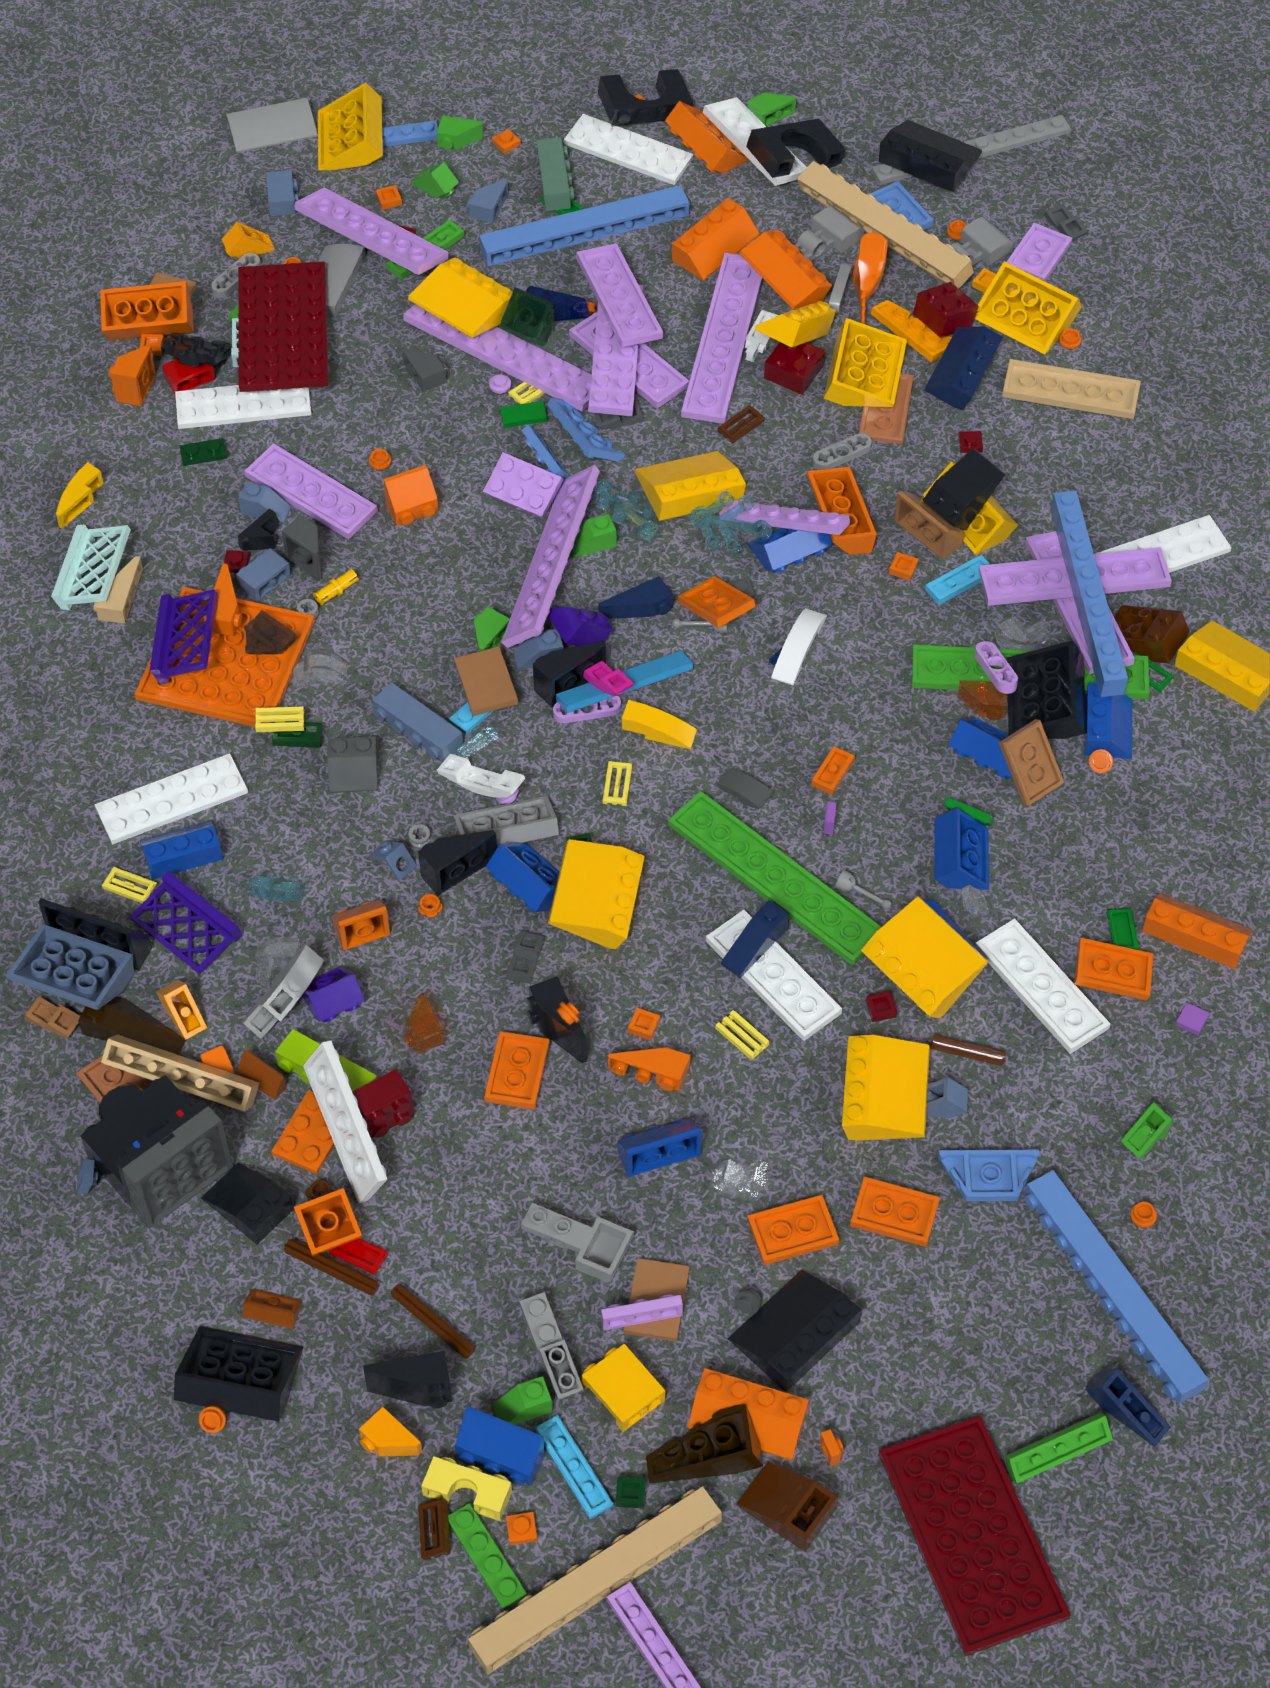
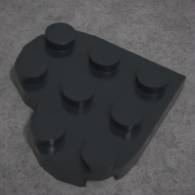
[161,332,232,367]

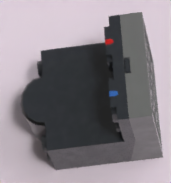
[80,1075,233,1229]

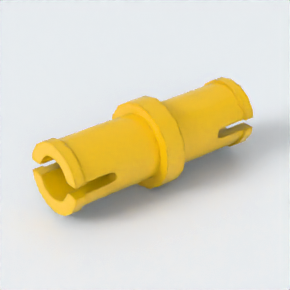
[313,569,359,606]

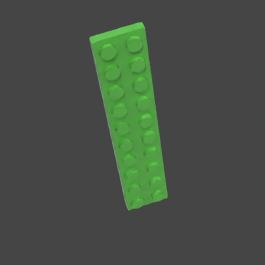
[912,645,1150,699]
[668,791,881,966]

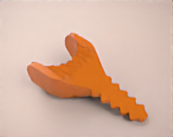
[853,233,888,324]

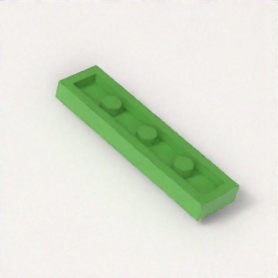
[386,220,464,280]
[1005,1412,1113,1484]
[448,1503,527,1611]

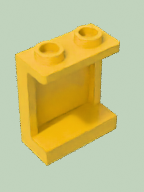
[582,1344,665,1432]

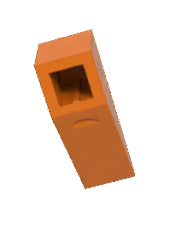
[608,1047,691,1091]

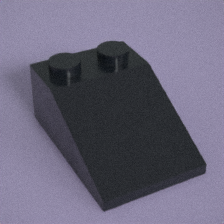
[923,449,1005,530]
[533,641,606,707]
[418,830,497,896]
[526,977,587,1063]
[201,1163,294,1245]
[363,1351,452,1408]

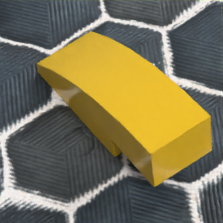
[56,462,103,529]
[622,700,697,749]

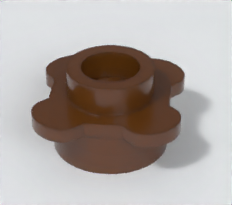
[305,1179,335,1200]

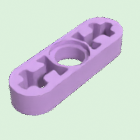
[975,641,1018,694]
[553,696,621,723]

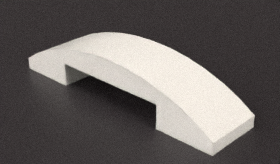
[771,608,827,685]
[437,754,525,798]

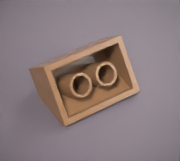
[894,491,964,560]

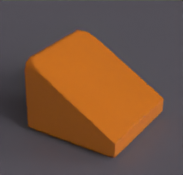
[200,1045,235,1073]

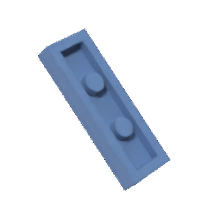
[382,121,438,147]
[522,425,570,480]

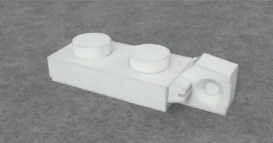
[745,310,778,362]

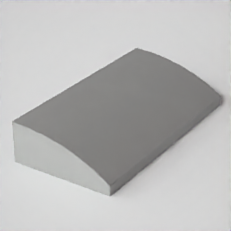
[226,98,318,153]
[318,244,366,317]
[453,796,559,848]

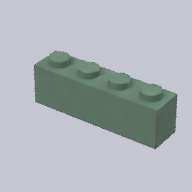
[536,137,574,211]

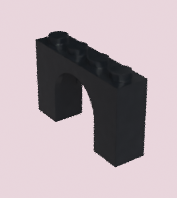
[598,69,693,126]
[746,119,846,178]

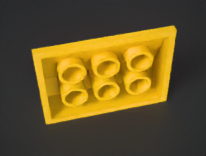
[318,83,383,170]
[408,257,519,338]
[975,261,1082,355]
[823,318,907,407]
[635,451,746,521]
[1174,620,1270,712]
[548,839,645,949]
[861,896,988,1019]
[842,1035,930,1141]

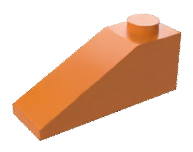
[204,563,242,636]

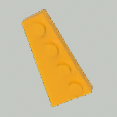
[871,300,952,363]

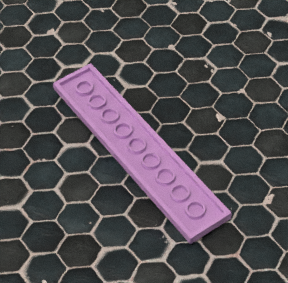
[681,253,763,424]
[403,304,591,412]
[501,465,600,648]

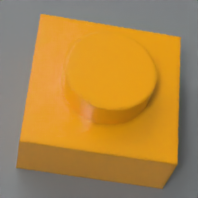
[972,268,996,293]

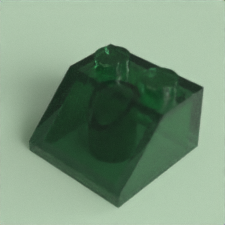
[499,287,554,346]

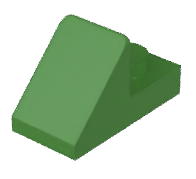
[1121,1102,1174,1159]

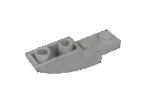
[241,944,324,1039]
[519,1292,584,1400]

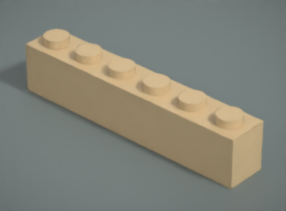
[101,1034,260,1112]

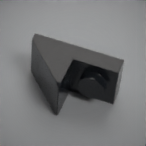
[238,508,278,551]

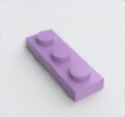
[601,1294,683,1331]

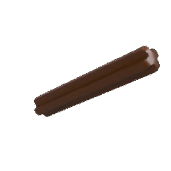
[284,1239,379,1296]
[391,1284,475,1359]

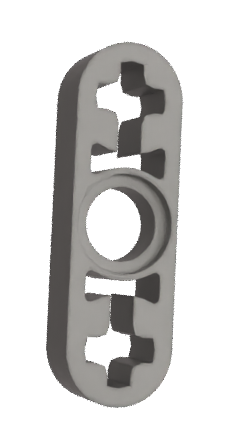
[211,253,261,298]
[829,263,853,315]
[813,433,872,470]

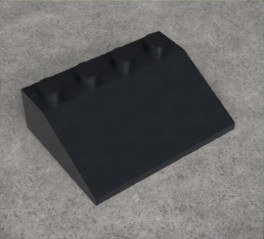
[879,120,982,192]
[1007,640,1087,739]
[38,898,152,971]
[728,1270,862,1392]
[174,1326,303,1422]

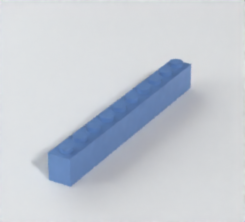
[479,185,689,266]
[1051,491,1128,697]
[1024,1170,1209,1405]

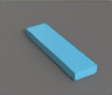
[534,1415,614,1519]

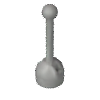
[672,618,728,633]
[835,870,892,909]

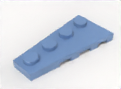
[547,397,625,461]

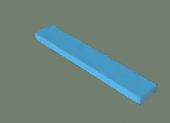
[556,650,693,713]

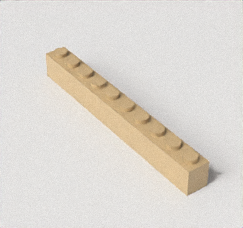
[797,161,974,289]
[468,1486,722,1675]

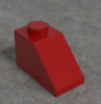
[162,358,215,396]

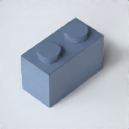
[266,170,299,216]
[236,548,291,602]

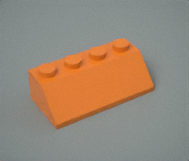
[665,101,749,174]
[672,198,760,281]
[739,230,832,310]
[100,281,194,340]
[807,467,877,555]
[1142,893,1253,969]
[687,1368,809,1460]

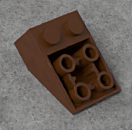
[1114,605,1190,664]
[736,1462,838,1552]

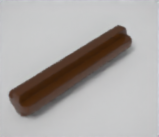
[930,1035,1006,1066]

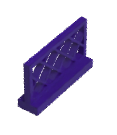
[149,589,218,684]
[130,871,243,974]

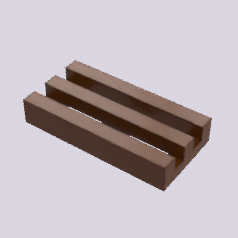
[717,405,765,444]
[418,1498,451,1560]

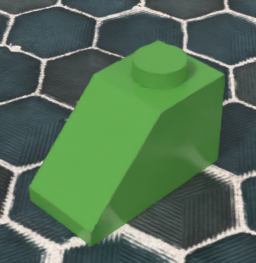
[748,92,796,126]
[437,116,484,150]
[410,162,459,198]
[571,514,617,558]
[473,606,510,652]
[492,1376,552,1425]

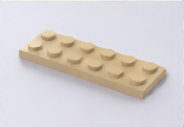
[1002,359,1141,419]

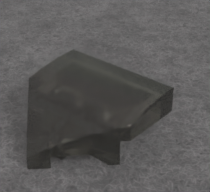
[244,610,298,655]

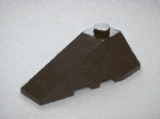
[78,996,186,1055]
[646,1404,763,1483]

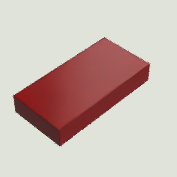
[329,1238,388,1276]

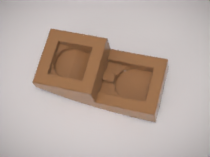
[24,996,80,1038]

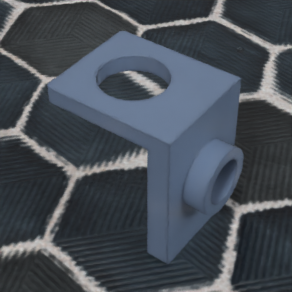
[370,840,417,881]

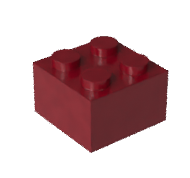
[912,282,978,338]
[764,342,825,395]
[352,1069,414,1138]

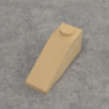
[94,556,143,624]

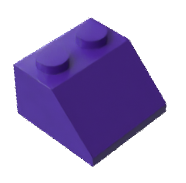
[548,607,613,646]
[302,966,365,1022]

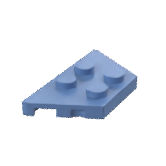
[938,1150,1039,1201]

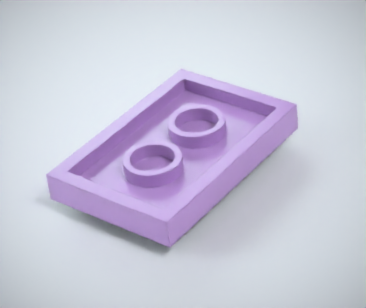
[1007,223,1072,282]
[483,452,563,519]

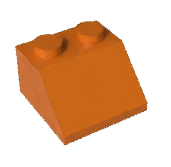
[109,345,156,406]
[383,465,439,526]
[332,900,390,951]
[294,1188,362,1256]

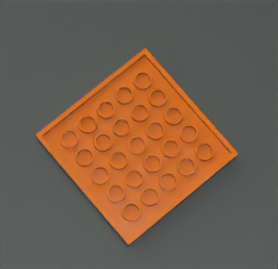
[134,587,315,727]

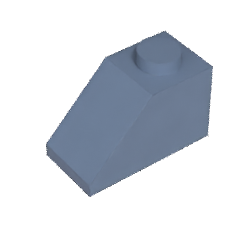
[467,180,508,223]
[239,481,292,524]
[513,629,563,670]
[926,1077,968,1118]

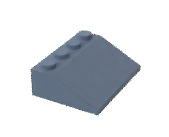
[6,924,134,1010]

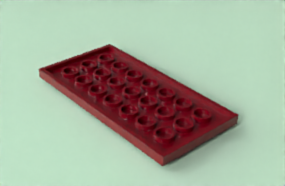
[238,261,328,392]
[878,1415,1071,1656]

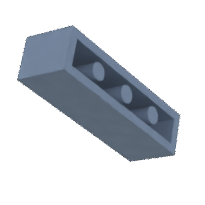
[372,682,463,762]

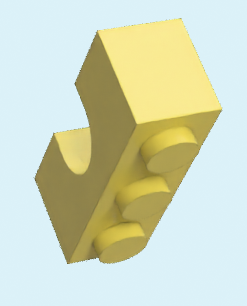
[421,1456,512,1521]

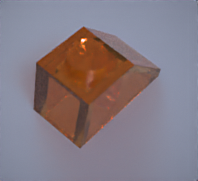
[958,681,1007,720]
[404,993,445,1055]

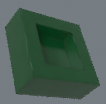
[616,1476,645,1509]

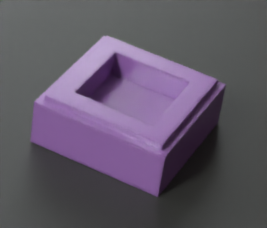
[824,802,837,835]
[1175,1003,1210,1036]

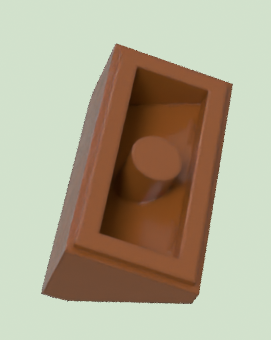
[237,1050,286,1100]
[242,1289,303,1329]

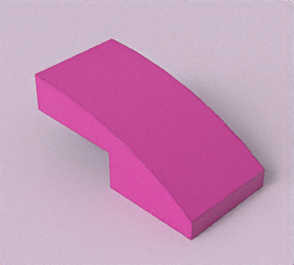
[583,661,634,696]

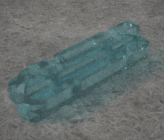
[456,726,498,758]

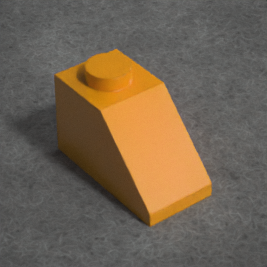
[222,222,275,258]
[156,980,207,1040]
[359,1407,422,1456]

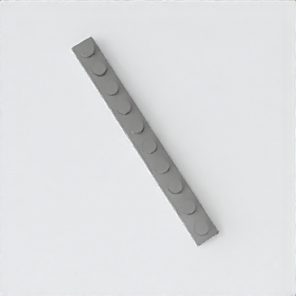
[872,115,1071,185]

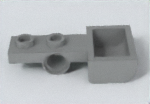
[795,206,864,261]
[929,217,1014,284]
[521,1203,634,1283]

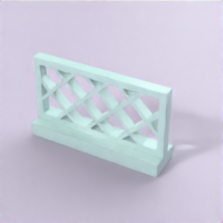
[51,524,131,610]

